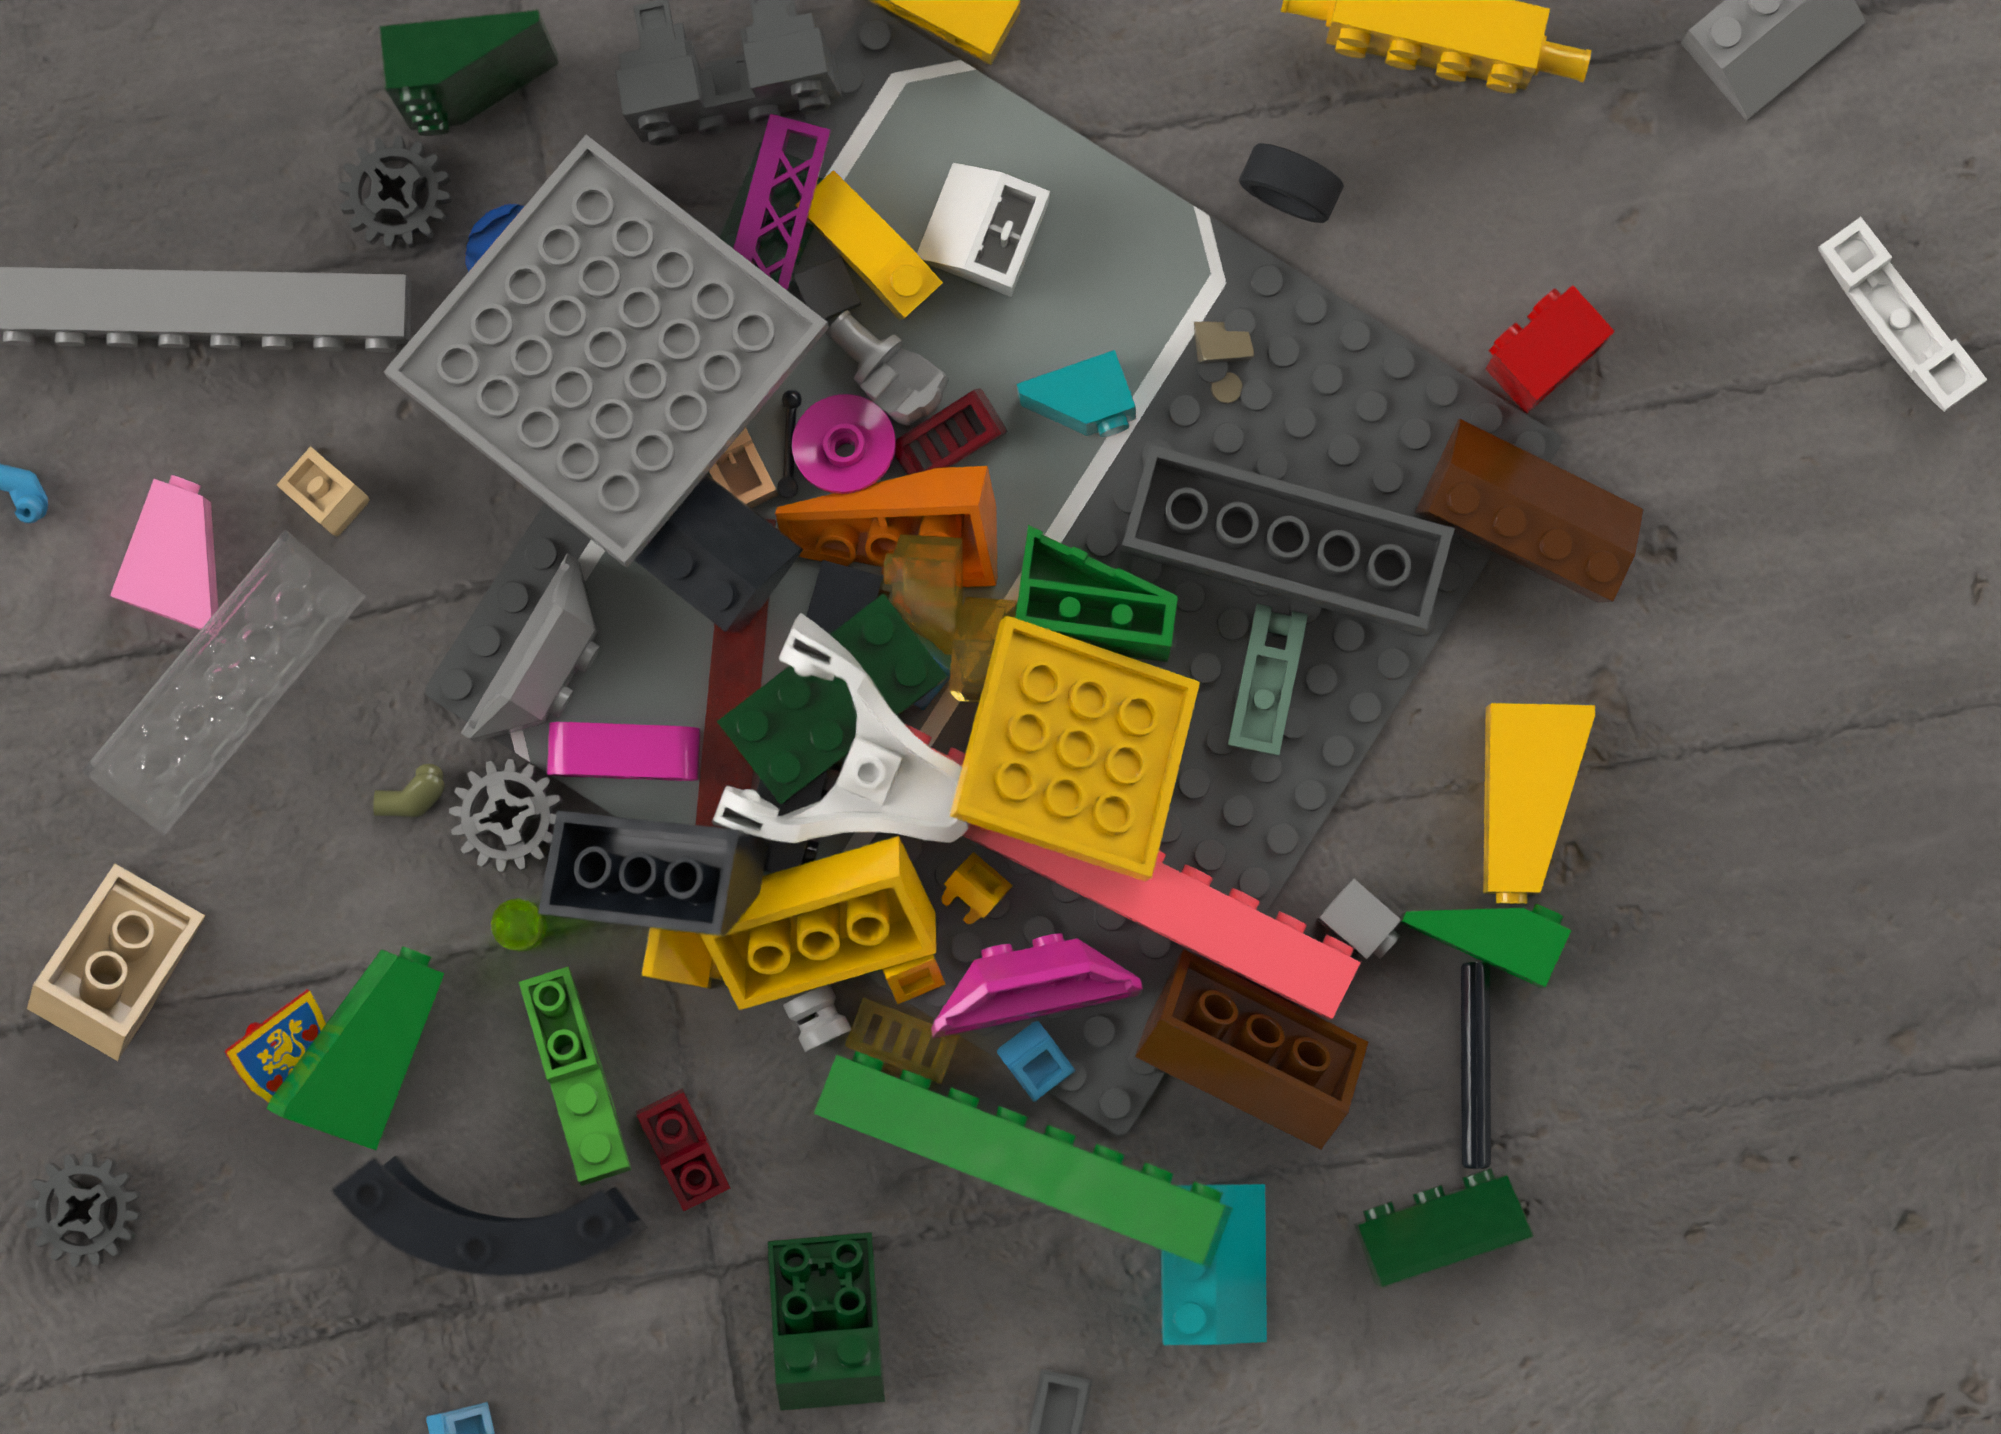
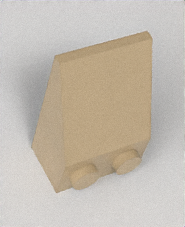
[27,864,205,1061]

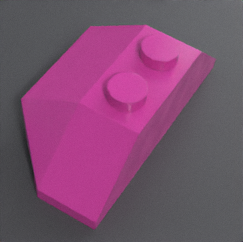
[931,933,1142,1039]

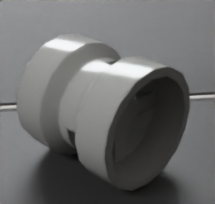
[783,984,852,1052]

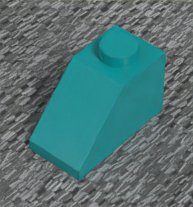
[1016,350,1136,438]

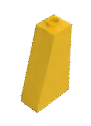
[1483,703,1595,904]

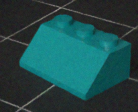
[1161,1184,1267,1345]

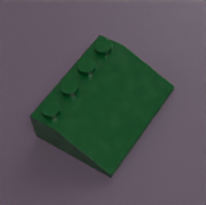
[379,10,559,136]

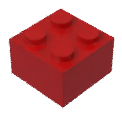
[1485,285,1615,414]

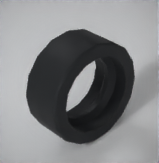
[1239,143,1344,223]

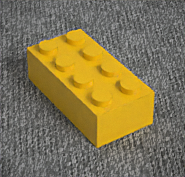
[700,836,936,1010]

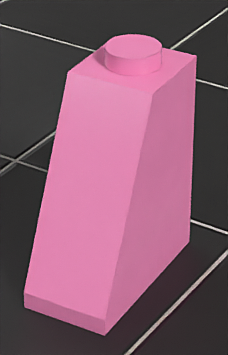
[110,475,220,636]

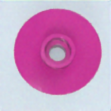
[792,394,896,494]

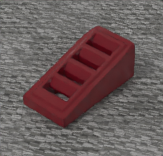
[894,388,1008,475]

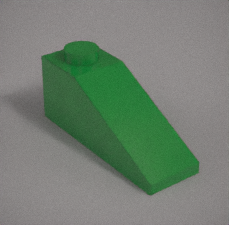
[1399,904,1571,988]

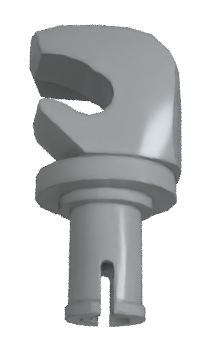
[826,310,949,426]

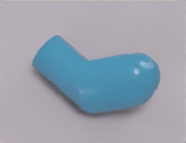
[0,464,48,524]

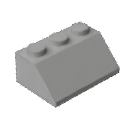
[1681,0,1866,121]

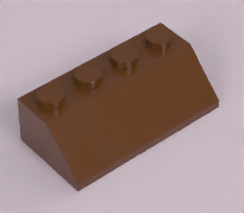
[1415,419,1644,603]
[1135,949,1369,1150]

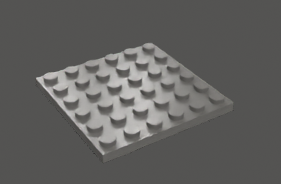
[384,135,829,568]

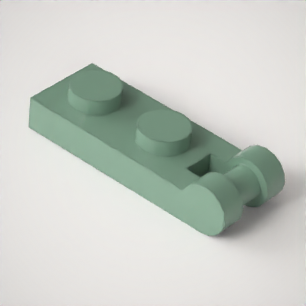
[1227,603,1308,757]

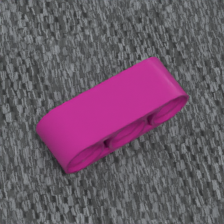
[547,722,700,781]

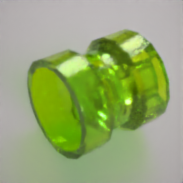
[491,898,548,952]

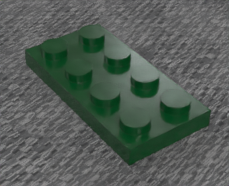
[717,593,948,806]

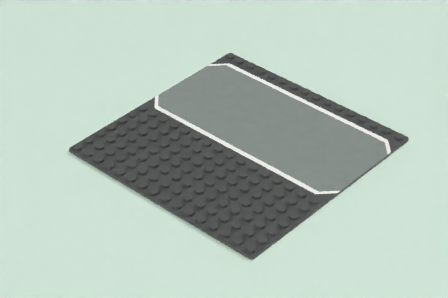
[425,5,1562,1136]

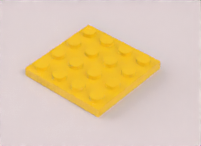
[950,616,1200,881]

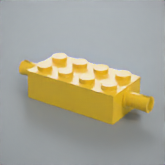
[1281,0,1591,93]

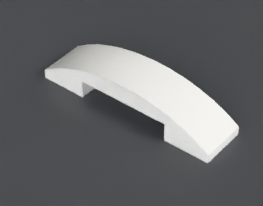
[1818,217,1987,412]

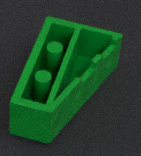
[1015,525,1178,662]

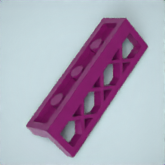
[733,114,831,291]

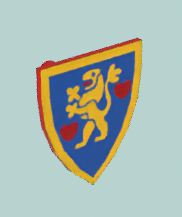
[224,989,326,1103]

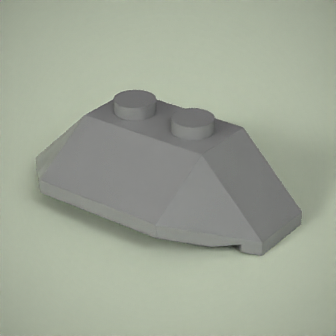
[460,553,601,742]

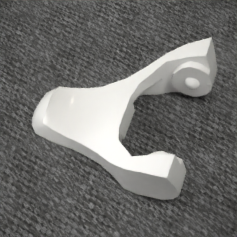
[712,612,970,843]

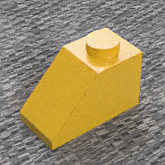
[641,928,722,989]

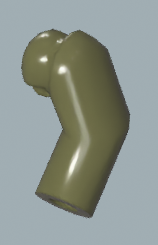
[373,763,445,817]

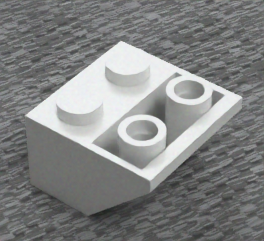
[917,163,1050,297]

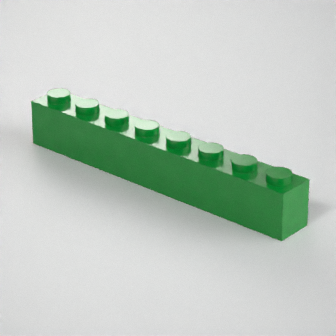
[814,1051,1233,1267]

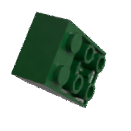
[768,1232,885,1411]

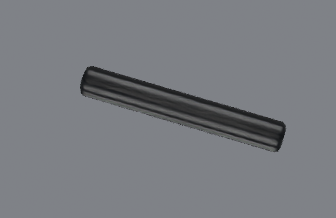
[1461,962,1491,1169]

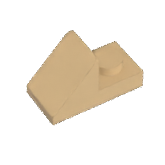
[277,446,369,536]

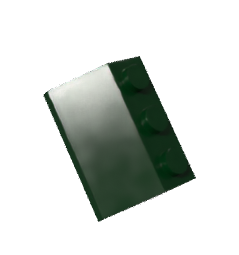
[1354,1168,1533,1287]

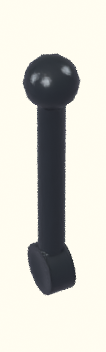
[777,389,802,498]

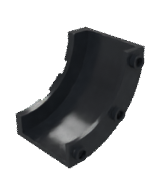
[331,1156,648,1277]

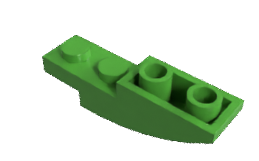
[519,966,632,1186]

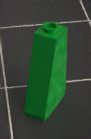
[267,946,444,1151]

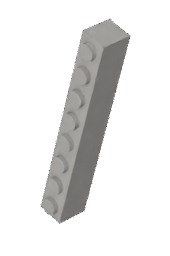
[0,267,412,352]

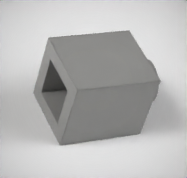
[1316,879,1401,961]

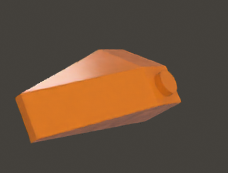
[775,466,998,588]

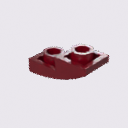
[636,1088,730,1212]

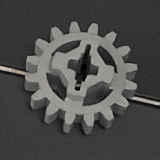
[449,759,562,873]

